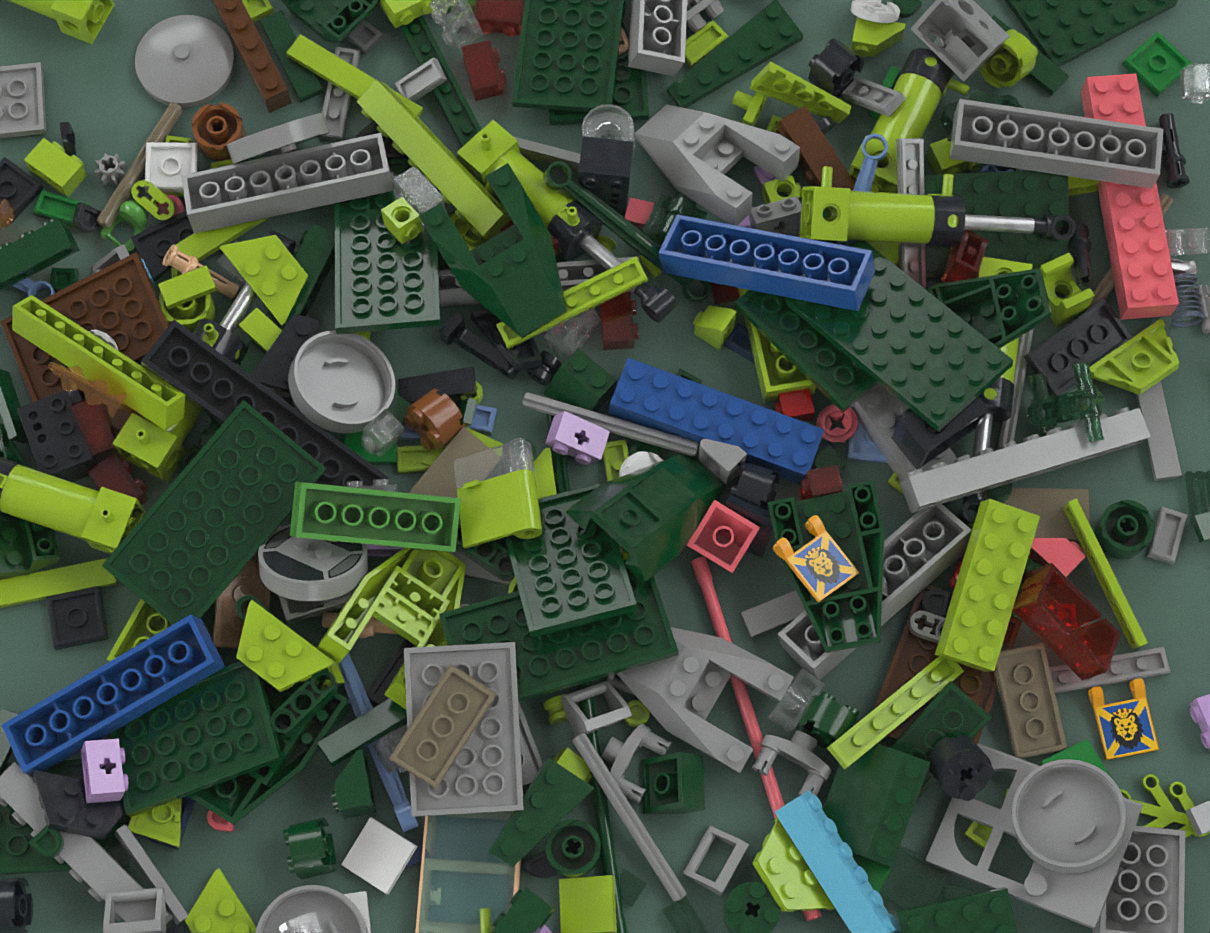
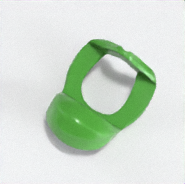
[101,200,148,253]

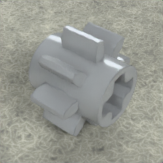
[95,154,127,185]

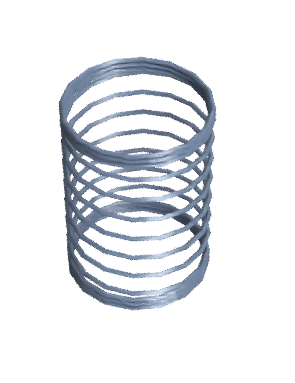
[1171,273,1204,327]

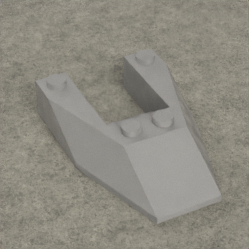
[634,104,800,226]
[616,627,794,773]

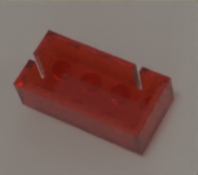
[1012,563,1121,681]

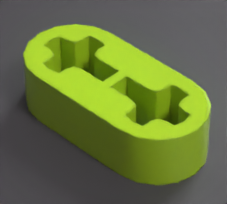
[131,180,176,220]

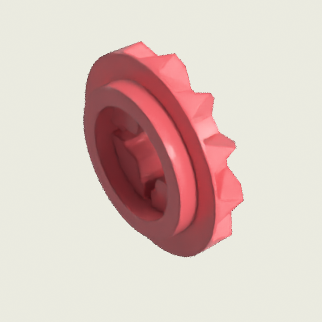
[816,404,858,444]

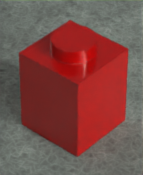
[774,388,815,422]

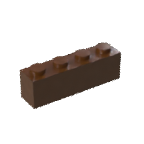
[775,106,855,190]

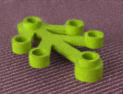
[1120,774,1210,838]

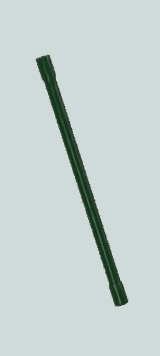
[578,681,628,933]

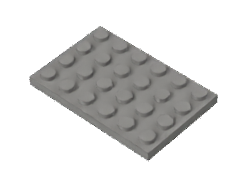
[404,642,524,817]

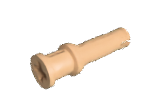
[162,245,239,299]

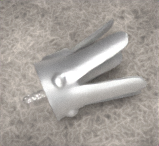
[1170,258,1201,281]

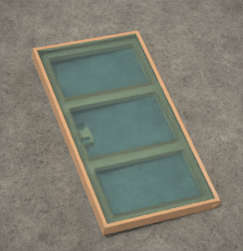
[415,811,521,933]

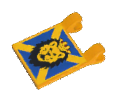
[773,515,859,603]
[1088,678,1159,760]

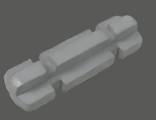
[1193,284,1210,334]

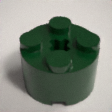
[1094,500,1154,559]
[796,692,859,749]
[283,818,336,880]
[545,819,601,879]
[723,882,780,933]

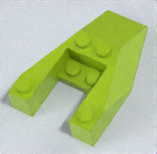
[317,548,466,710]

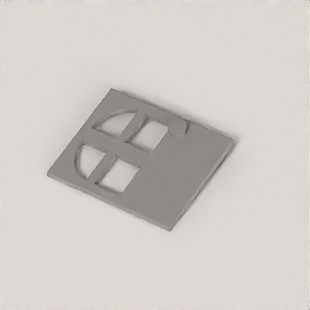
[925,743,1143,930]

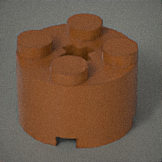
[192,103,246,161]
[403,389,465,451]

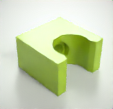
[1040,253,1095,327]

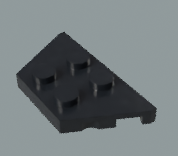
[33,770,126,840]

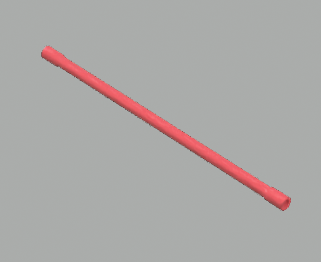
[691,557,822,922]

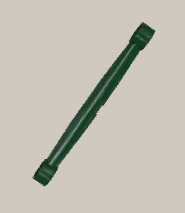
[544,162,711,302]

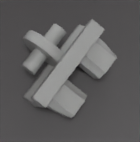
[686,0,724,33]

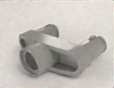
[601,724,672,805]
[752,731,831,796]

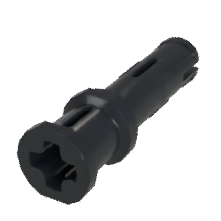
[1159,113,1190,188]
[1068,223,1093,286]

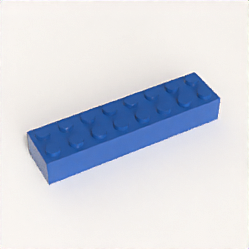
[658,215,875,311]
[608,358,824,485]
[1,615,225,775]

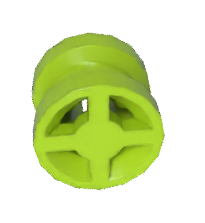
[543,694,568,725]

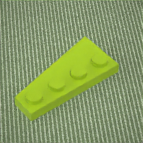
[750,61,851,123]

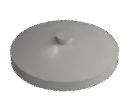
[135,15,235,108]

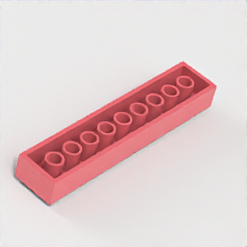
[1080,74,1179,320]

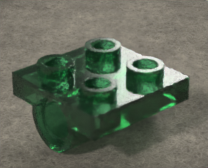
[641,193,708,245]

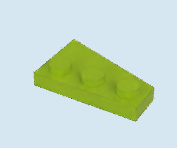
[128,798,182,848]

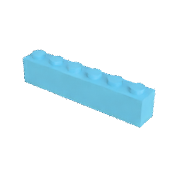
[775,790,901,933]

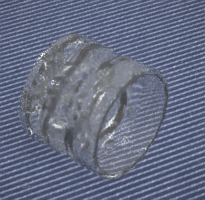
[581,104,636,156]

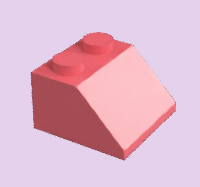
[687,500,760,573]

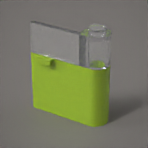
[454,438,542,549]

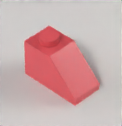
[1029,538,1086,584]

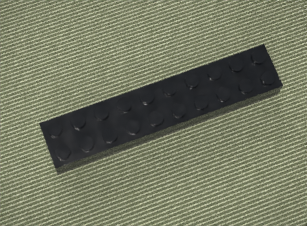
[141,320,389,490]

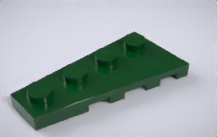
[488,758,594,867]

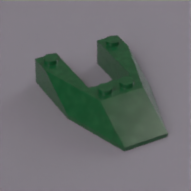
[419,163,567,339]
[188,679,351,825]

